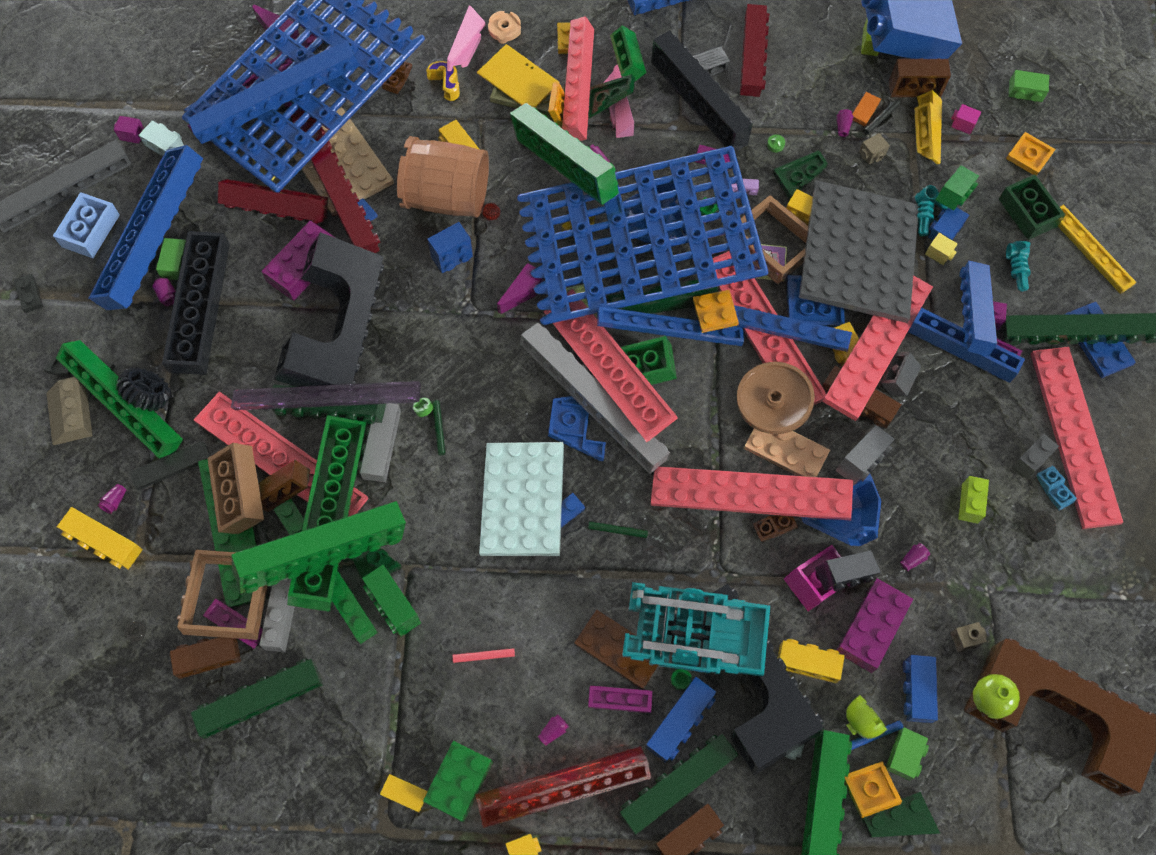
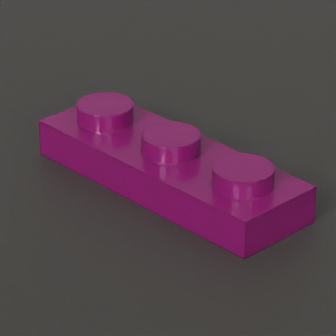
[203,598,263,649]
[588,686,652,713]

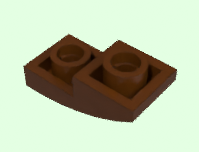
[382,61,412,94]
[753,515,798,542]

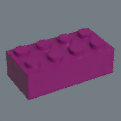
[261,221,335,301]
[836,578,913,673]

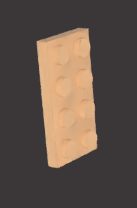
[744,428,830,477]

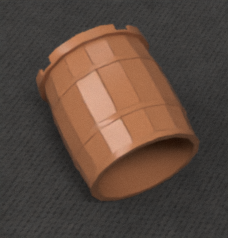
[397,136,489,217]

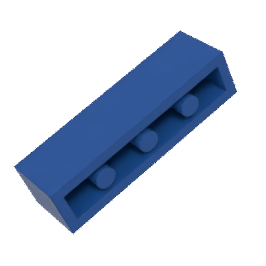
[645,677,716,763]

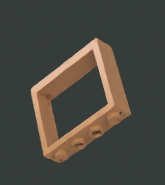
[724,196,808,284]
[177,550,268,640]

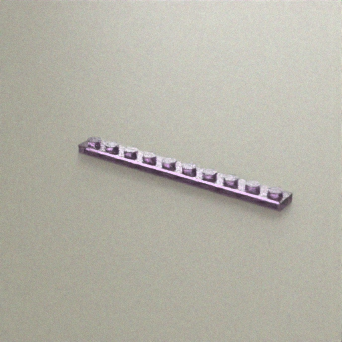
[231,381,421,410]

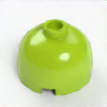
[973,674,1020,719]
[846,695,888,739]

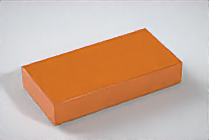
[852,92,881,126]

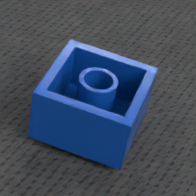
[427,222,473,273]

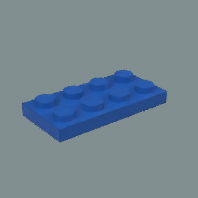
[1064,302,1136,378]

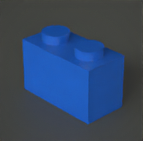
[928,208,969,240]

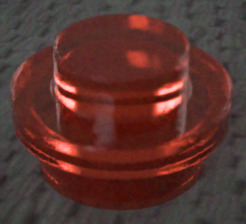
[483,203,501,220]

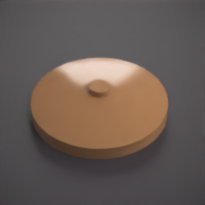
[737,362,815,434]

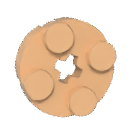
[488,11,521,44]

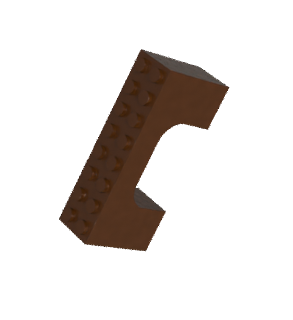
[964,638,1156,797]

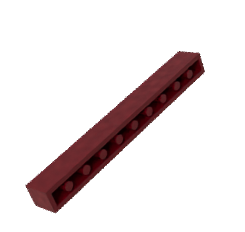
[290,111,380,253]

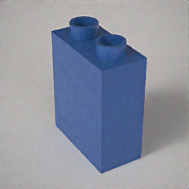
[861,0,962,59]

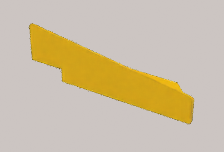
[914,90,942,164]

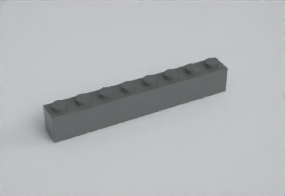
[0,140,132,233]

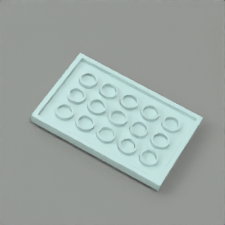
[479,442,564,556]

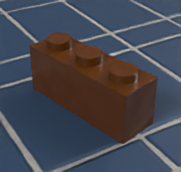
[258,460,310,512]
[170,637,241,679]
[655,804,724,855]

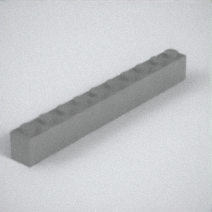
[520,323,670,474]

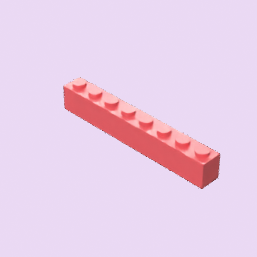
[562,16,594,141]

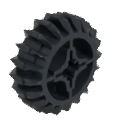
[116,367,171,412]

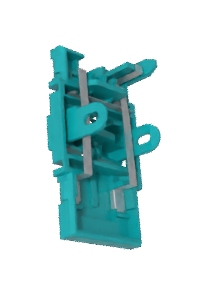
[622,582,770,676]

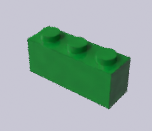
[610,26,646,81]
[936,165,979,211]

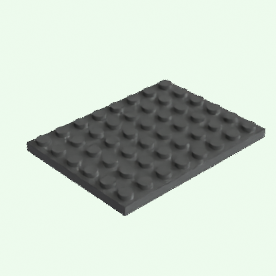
[799,180,919,323]

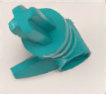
[915,185,948,236]
[1006,241,1031,292]

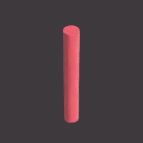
[453,648,515,663]

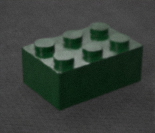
[999,174,1066,240]

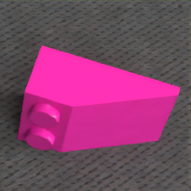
[784,545,841,612]

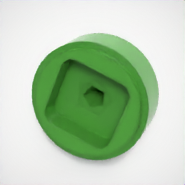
[767,135,785,153]
[413,398,433,417]

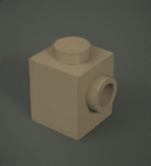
[859,133,890,164]
[950,622,987,652]

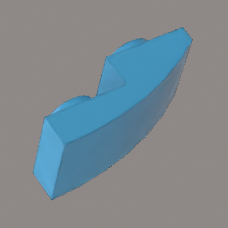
[1036,466,1077,510]

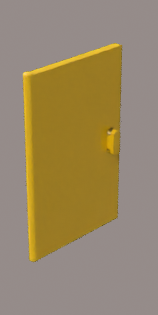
[477,44,560,108]

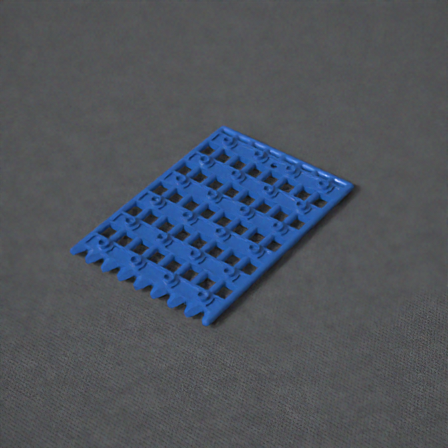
[182,0,425,192]
[517,146,769,325]

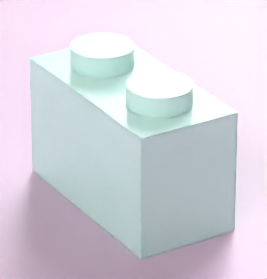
[139,121,184,156]

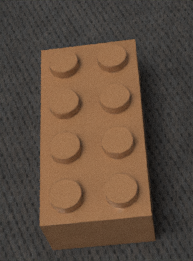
[207,443,264,534]

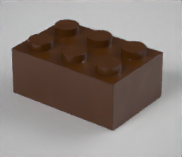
[889,58,951,97]

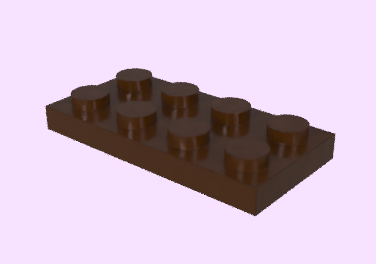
[574,610,659,690]

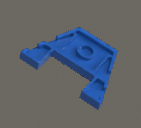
[548,396,606,461]

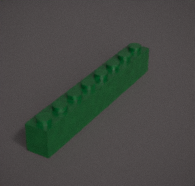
[1002,313,1156,345]

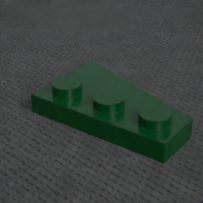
[588,74,635,119]
[773,150,828,199]
[351,548,401,585]
[862,792,940,838]

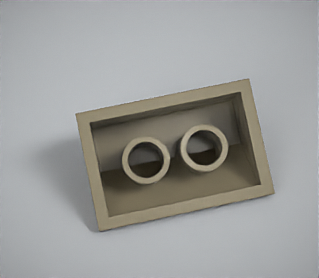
[47,377,93,445]

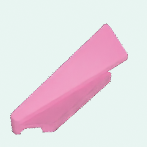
[447,6,485,71]
[604,65,634,138]

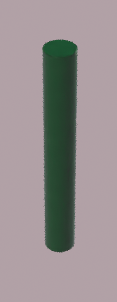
[432,400,446,456]
[588,521,648,538]

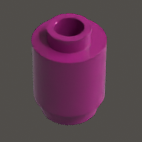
[152,278,176,306]

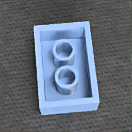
[53,192,120,258]

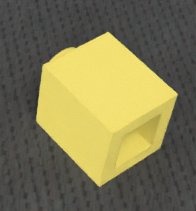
[925,233,957,265]

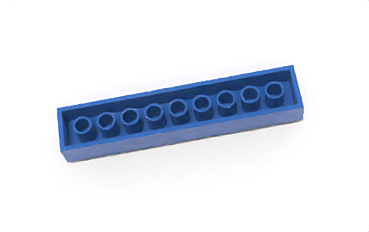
[88,145,203,310]

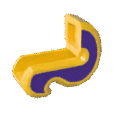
[426,61,460,101]

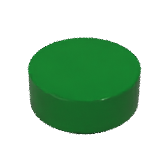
[671,669,692,691]

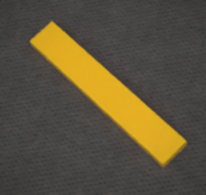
[1058,204,1136,294]

